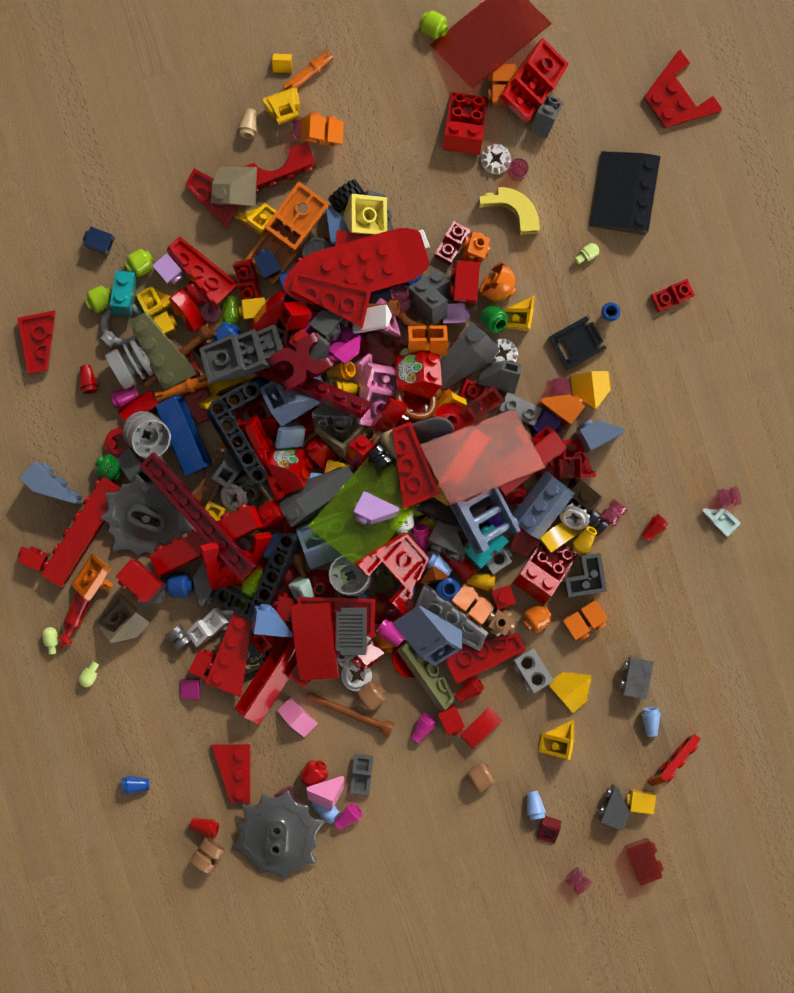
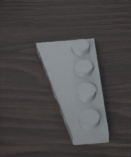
[415,584,488,651]

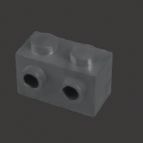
[619,656,654,700]

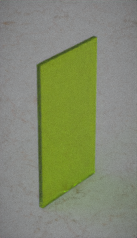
[308,443,444,567]

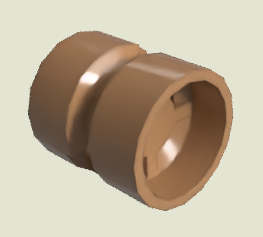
[190,837,226,874]

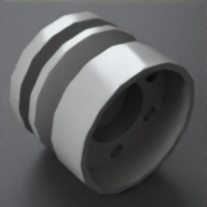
[105,339,154,390]
[123,411,171,458]
[329,554,372,597]

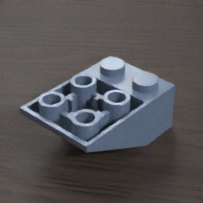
[260,376,323,427]
[19,461,83,505]
[393,605,462,665]

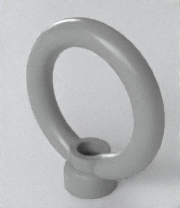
[100,304,143,348]

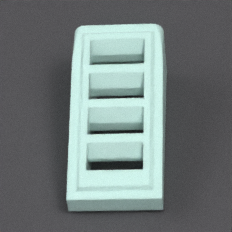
[288,577,314,602]

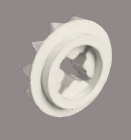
[481,144,511,174]
[490,338,518,365]
[221,483,249,513]
[559,503,590,530]
[341,661,372,691]

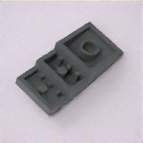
[199,324,283,383]

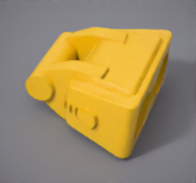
[263,87,300,125]

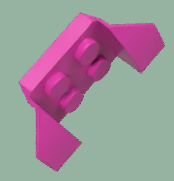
[299,312,363,365]

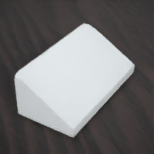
[353,305,392,334]

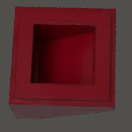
[537,816,561,844]

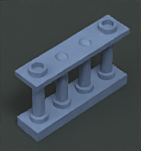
[439,462,521,554]

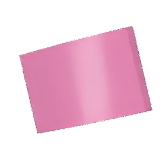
[358,362,404,426]

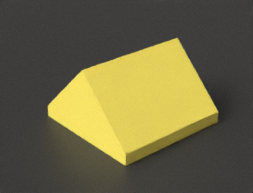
[343,194,387,235]

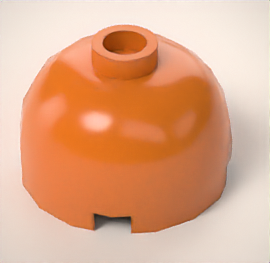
[479,262,516,302]

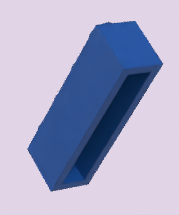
[156,395,213,476]

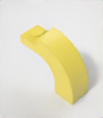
[479,187,540,235]

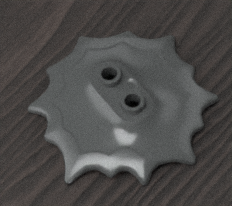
[101,475,192,556]
[232,790,325,880]

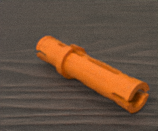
[282,49,334,90]
[155,373,211,403]

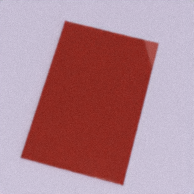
[430,0,552,89]
[420,409,545,506]

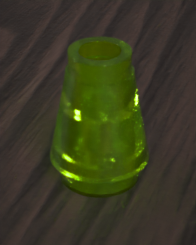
[220,296,239,325]
[241,568,264,597]

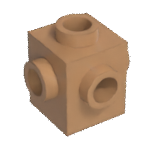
[487,608,516,637]

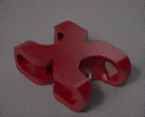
[267,333,334,393]

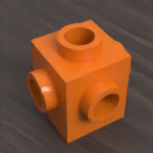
[461,232,490,262]

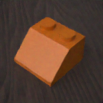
[537,394,585,428]

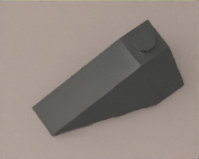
[440,322,500,391]
[279,466,359,527]

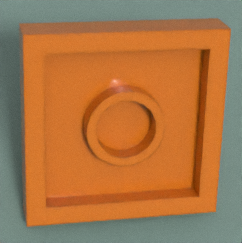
[71,553,113,601]

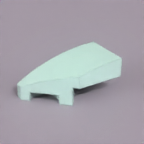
[702,508,741,538]

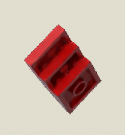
[499,38,568,123]
[290,602,339,680]

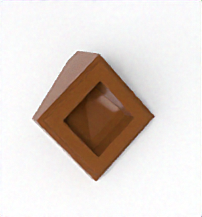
[421,566,448,584]

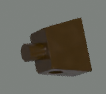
[567,478,602,515]

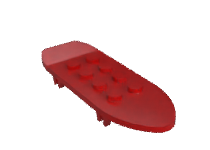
[283,228,429,305]

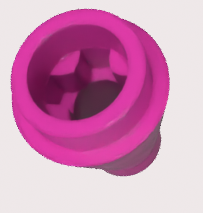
[109,386,139,409]
[411,524,430,553]
[376,619,405,647]
[411,713,436,743]
[334,803,363,830]

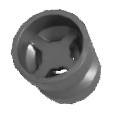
[165,624,192,651]

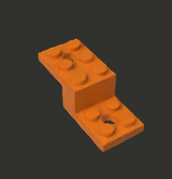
[245,181,330,286]

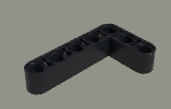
[207,381,267,487]
[214,532,300,620]

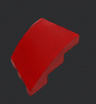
[535,439,596,480]

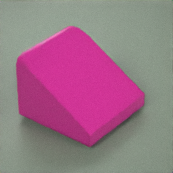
[181,679,200,699]

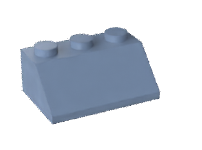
[574,420,626,454]
[513,471,575,540]
[296,509,365,569]

